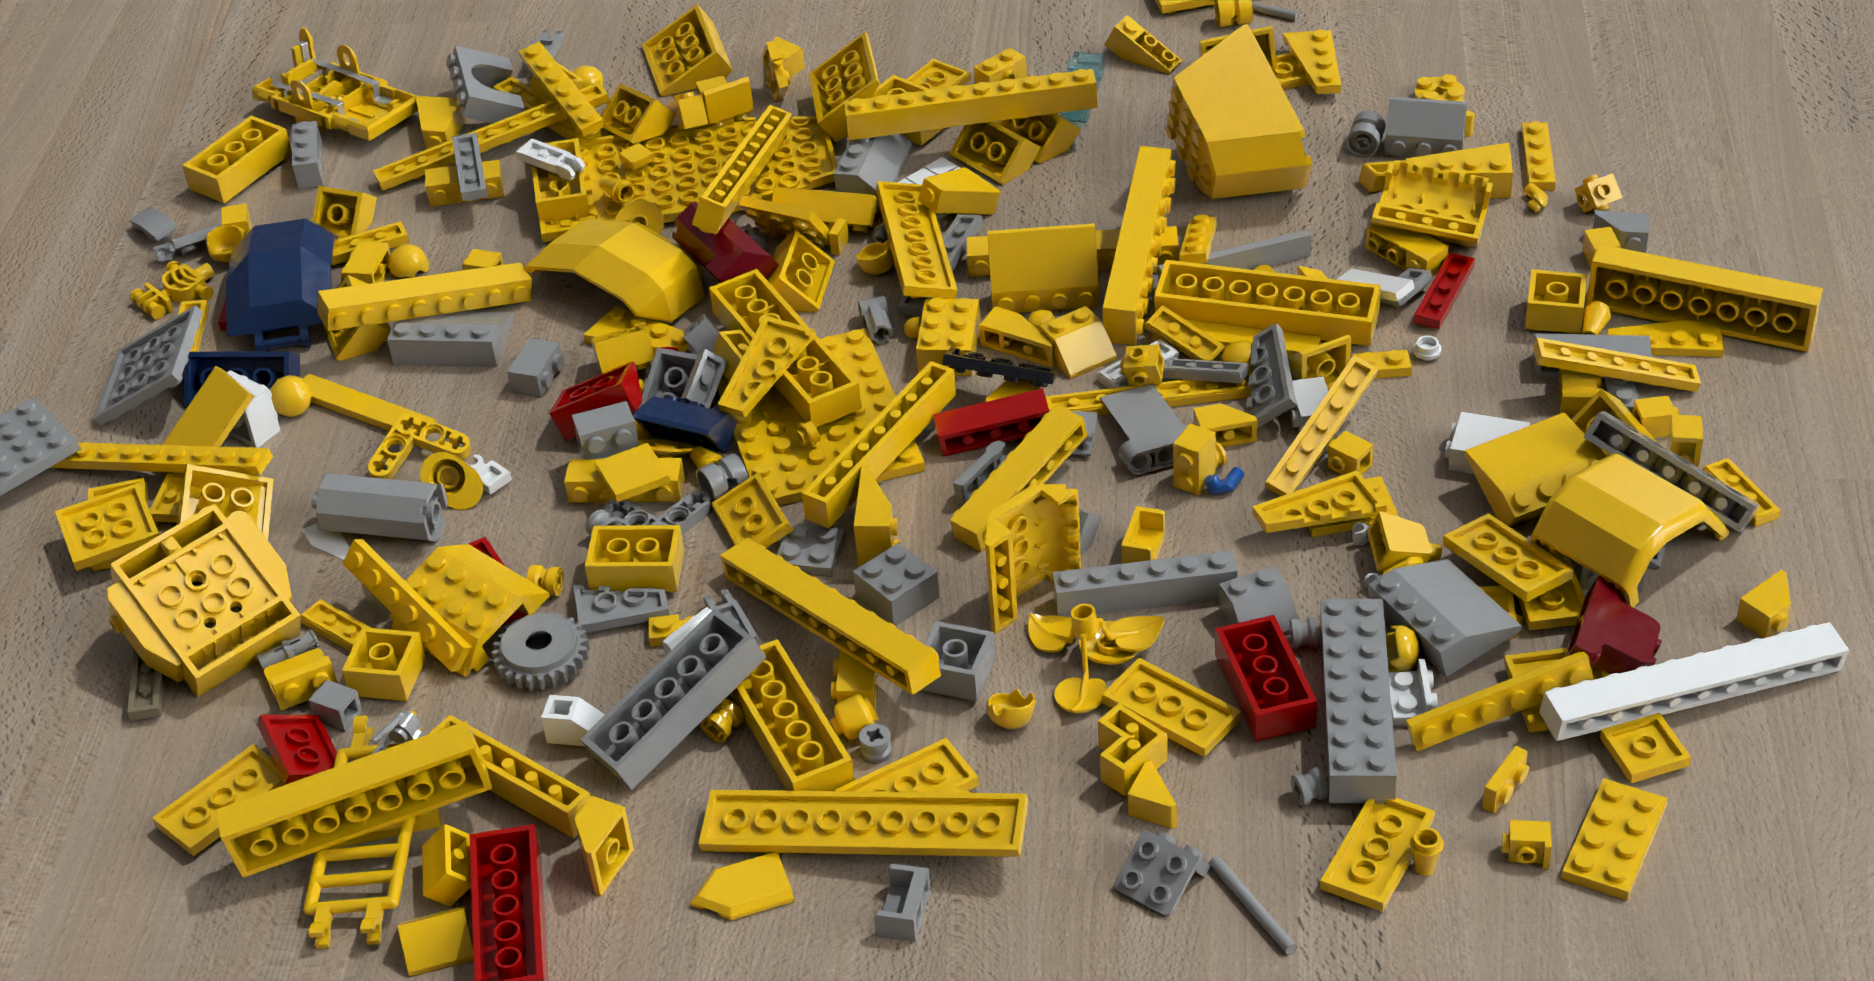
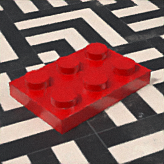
[257,715,337,785]

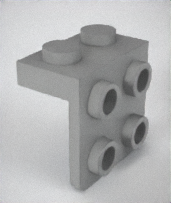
[1114,828,1211,916]

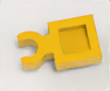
[649,614,695,647]

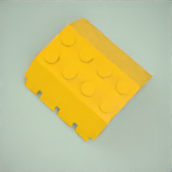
[1371,160,1493,248]
[985,484,1081,635]
[390,544,550,676]

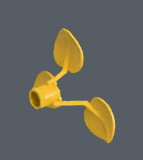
[1028,604,1165,713]

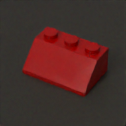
[549,361,643,441]

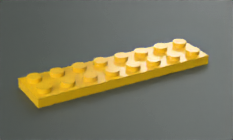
[876,181,958,299]

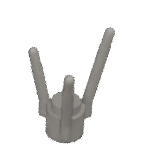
[372,711,423,754]

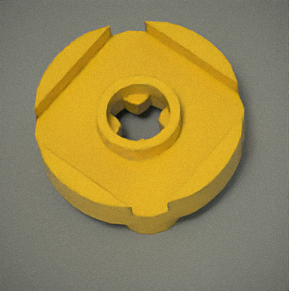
[1414,74,1465,102]

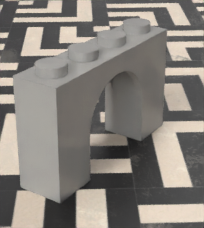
[446,45,525,123]

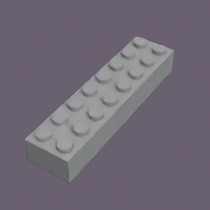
[1320,598,1397,804]

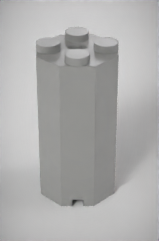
[311,473,448,541]

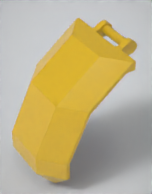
[524,220,705,323]

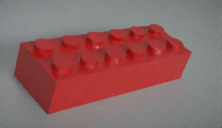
[469,824,549,981]

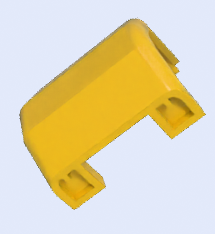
[1531,453,1730,608]

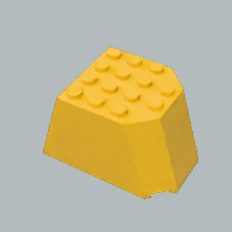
[1165,23,1313,199]

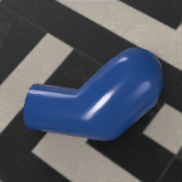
[1204,467,1245,495]

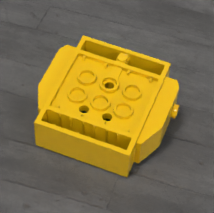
[107,503,301,698]

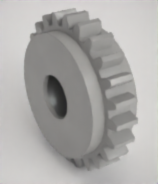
[492,612,590,691]

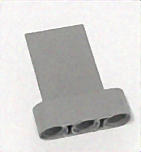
[1100,384,1188,474]

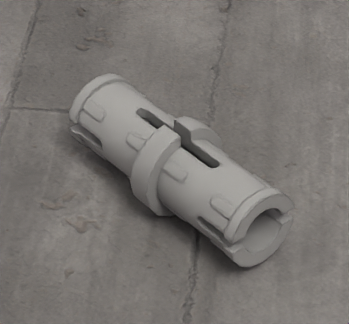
[256,629,320,671]

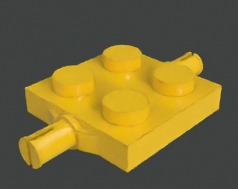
[761,40,791,102]

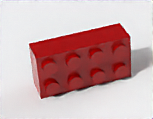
[1215,615,1317,741]

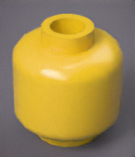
[830,694,879,741]

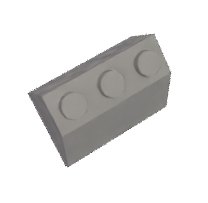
[1385,96,1467,158]

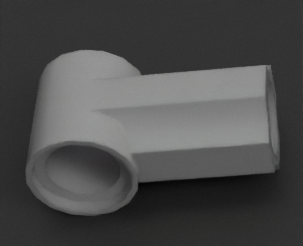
[858,296,893,344]

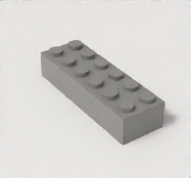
[580,608,767,790]

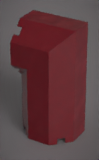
[672,202,779,283]

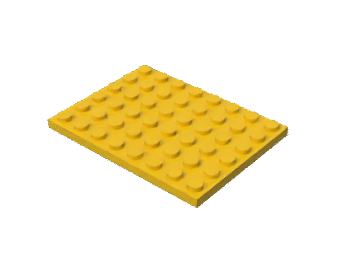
[717,328,925,506]

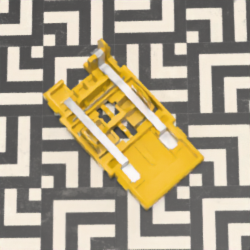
[251,27,418,141]

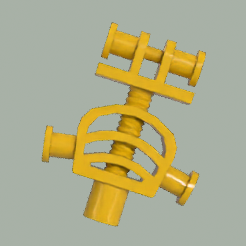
[130,261,215,320]

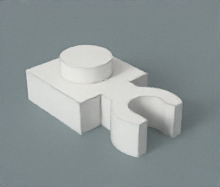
[465,454,512,495]

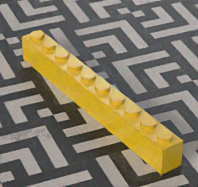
[844,69,1098,140]
[692,105,792,235]
[720,538,941,695]

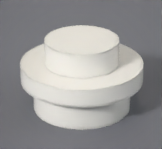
[1413,336,1441,361]

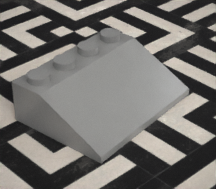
[387,311,515,367]
[1368,559,1522,677]

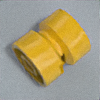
[1214,0,1253,28]

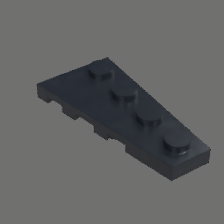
[942,347,1057,388]

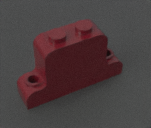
[1564,575,1662,674]

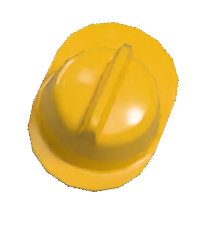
[420,452,483,510]

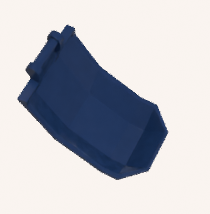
[226,218,338,351]

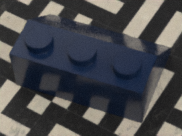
[633,395,737,453]

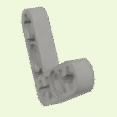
[604,490,712,535]

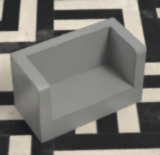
[874,864,931,942]

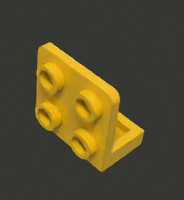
[264,648,338,711]

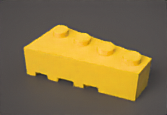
[1406,143,1513,198]

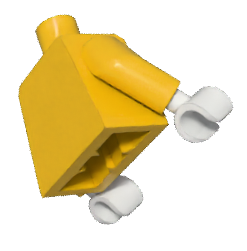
[1352,511,1442,597]

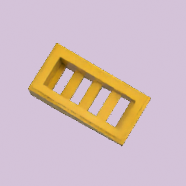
[1359,160,1406,192]

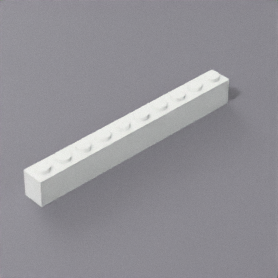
[1539,622,1849,741]

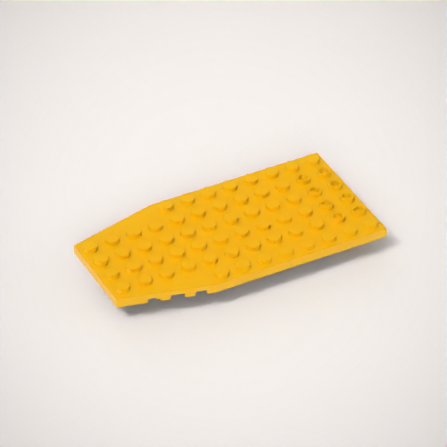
[531,116,838,242]

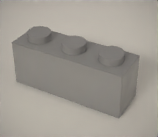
[292,121,323,190]

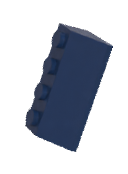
[184,351,300,406]

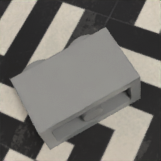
[507,338,564,397]

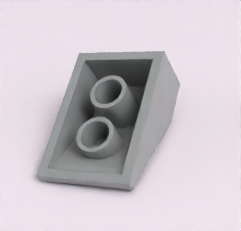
[640,348,698,407]

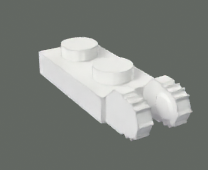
[516,139,586,181]

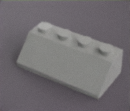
[834,134,912,198]

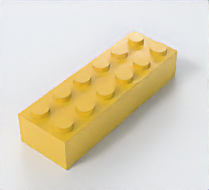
[730,639,855,791]

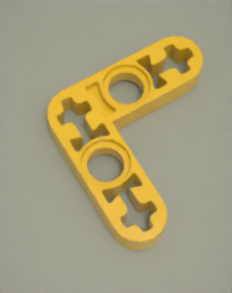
[368,414,471,479]

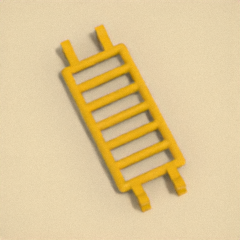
[303,711,422,949]

